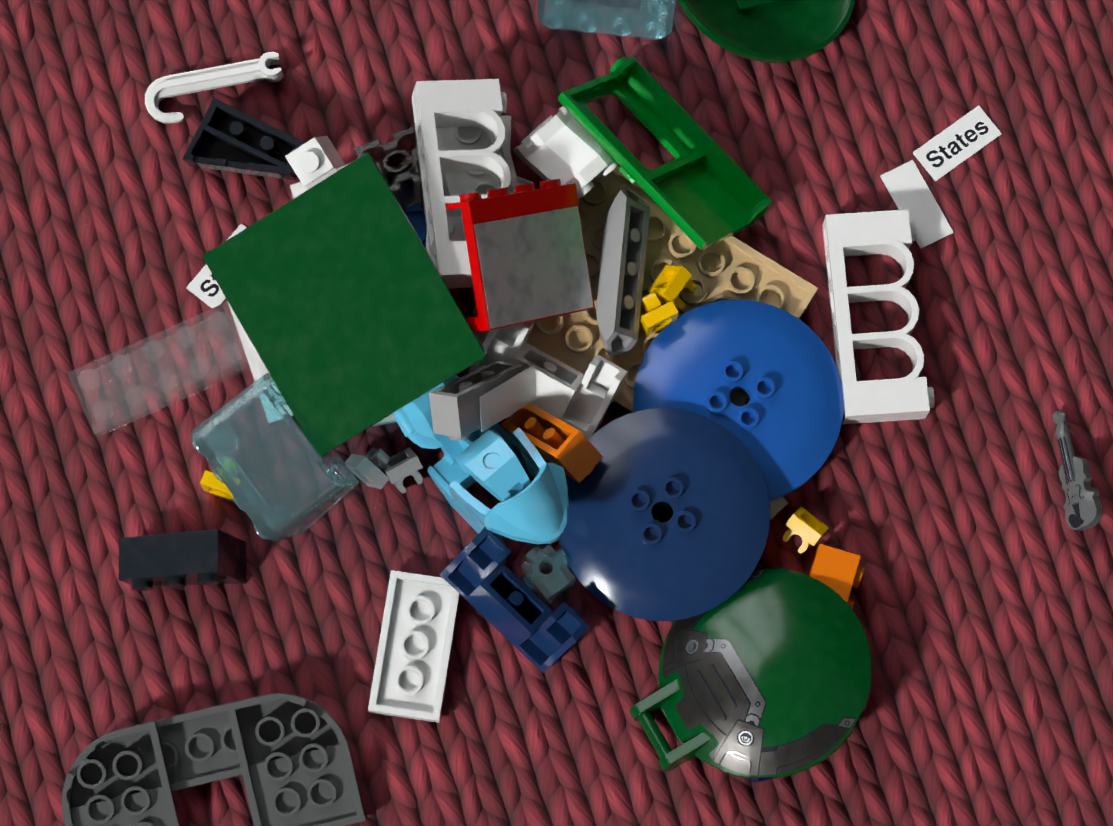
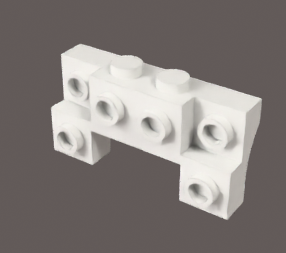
[469,321,628,439]

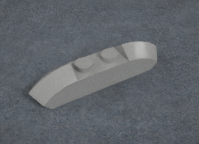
[596,187,650,357]

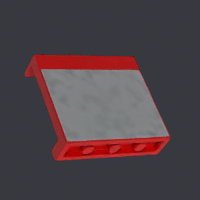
[446,178,595,332]

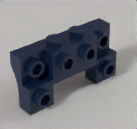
[440,527,590,673]

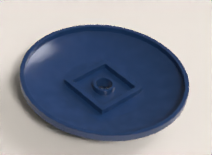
[559,408,770,622]

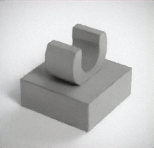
[344,447,391,489]
[381,447,423,493]

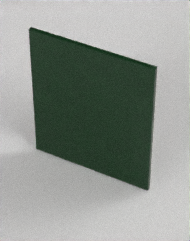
[202,152,488,458]

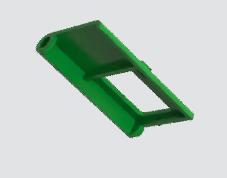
[558,57,774,250]

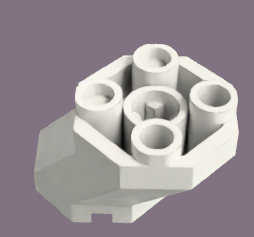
[513,106,618,199]

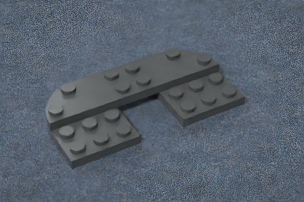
[62,693,366,826]

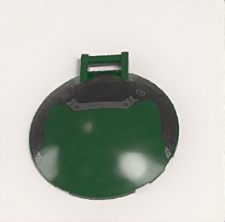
[629,568,872,779]

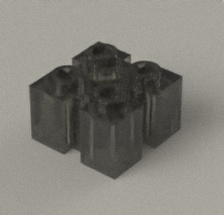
[353,126,446,214]

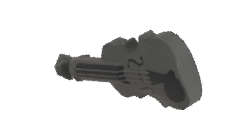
[1053,410,1103,531]

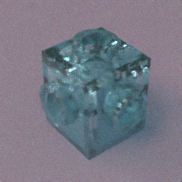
[520,544,575,604]

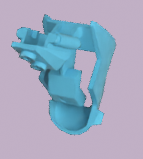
[393,375,569,547]

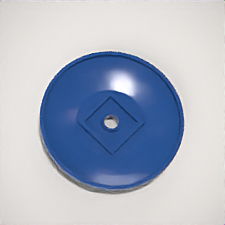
[633,300,844,502]

